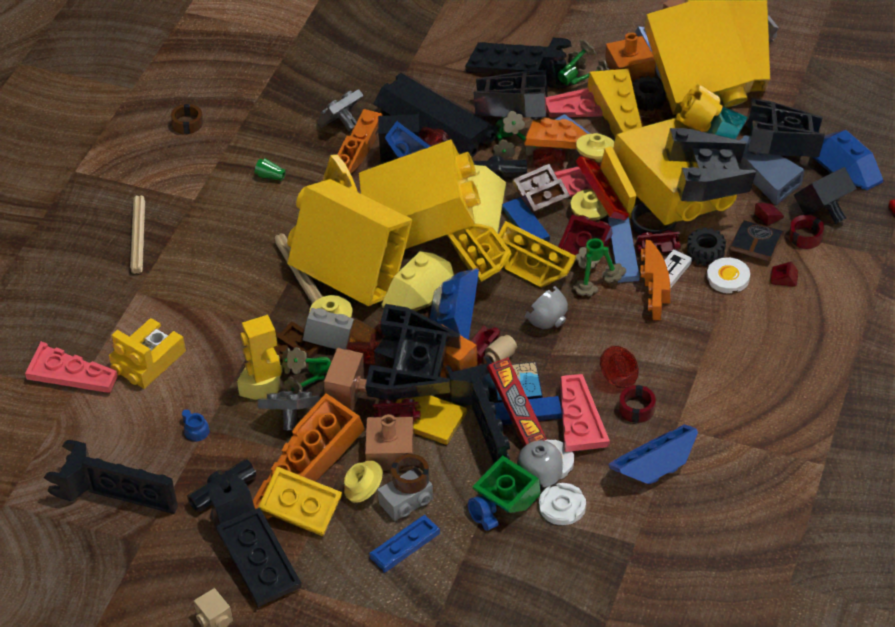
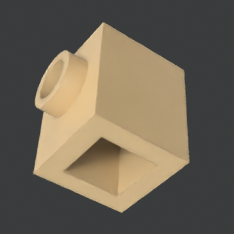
[194,588,233,627]

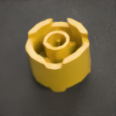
[676,84,723,132]

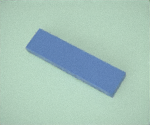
[607,216,640,283]

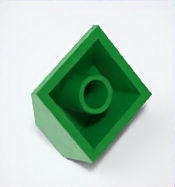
[472,455,541,513]

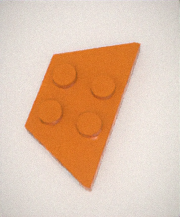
[524,118,588,149]

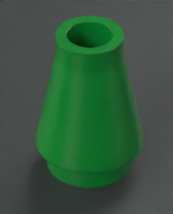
[254,158,286,181]

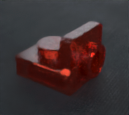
[533,147,566,170]
[347,333,380,364]

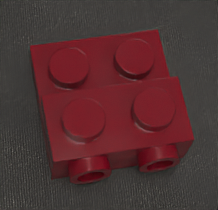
[558,215,613,266]

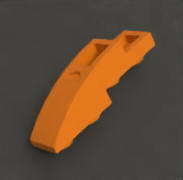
[337,109,382,174]
[641,240,670,320]

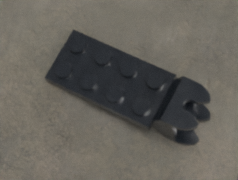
[465,37,572,88]
[444,356,510,464]
[44,440,178,514]
[209,475,302,607]

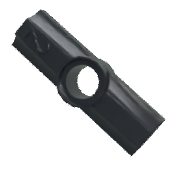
[473,156,527,180]
[187,459,256,512]

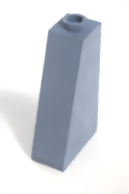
[738,135,804,205]

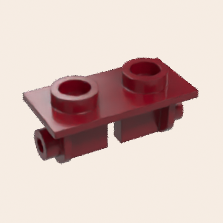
[635,230,681,254]
[471,325,500,366]
[373,399,421,422]

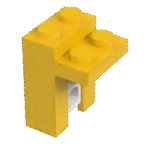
[109,318,186,389]

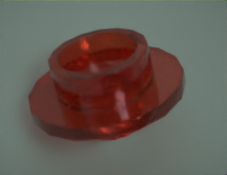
[419,127,449,146]
[600,346,639,388]

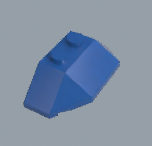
[813,130,883,190]
[430,268,479,340]
[608,424,698,484]

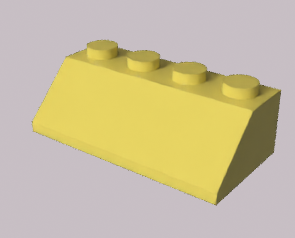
[468,165,506,233]

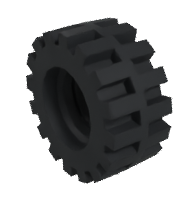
[632,76,666,111]
[687,227,726,266]

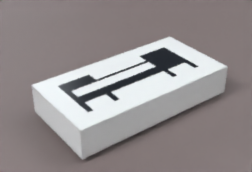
[664,249,692,289]

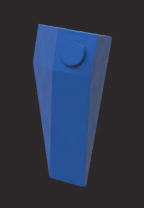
[385,121,431,158]

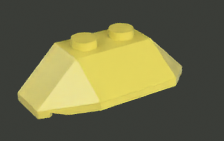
[382,251,454,311]

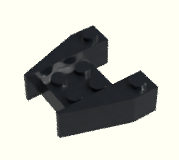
[474,70,548,120]
[746,98,825,157]
[665,128,756,202]
[365,304,461,400]

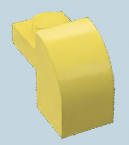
[237,355,283,400]

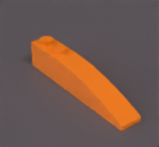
[253,393,365,520]

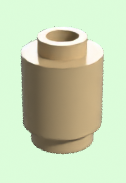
[484,335,517,363]

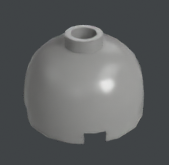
[525,286,568,329]
[517,440,563,487]

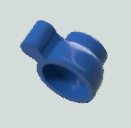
[182,410,210,442]
[468,496,498,531]

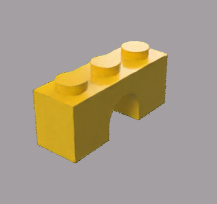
[240,315,281,383]

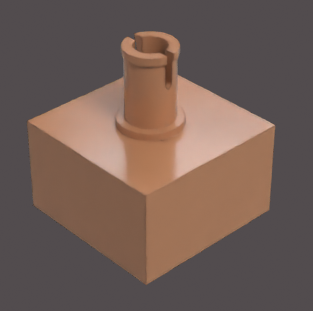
[324,348,367,411]
[365,414,414,471]

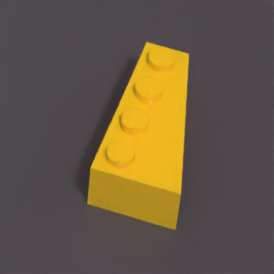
[587,69,642,138]

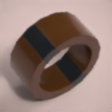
[171,104,203,134]
[391,454,430,494]

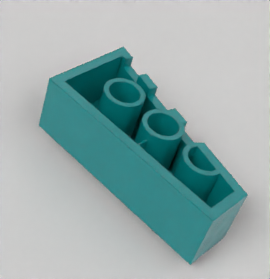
[706,106,748,139]

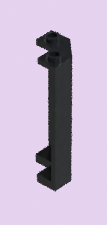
[373,73,499,158]

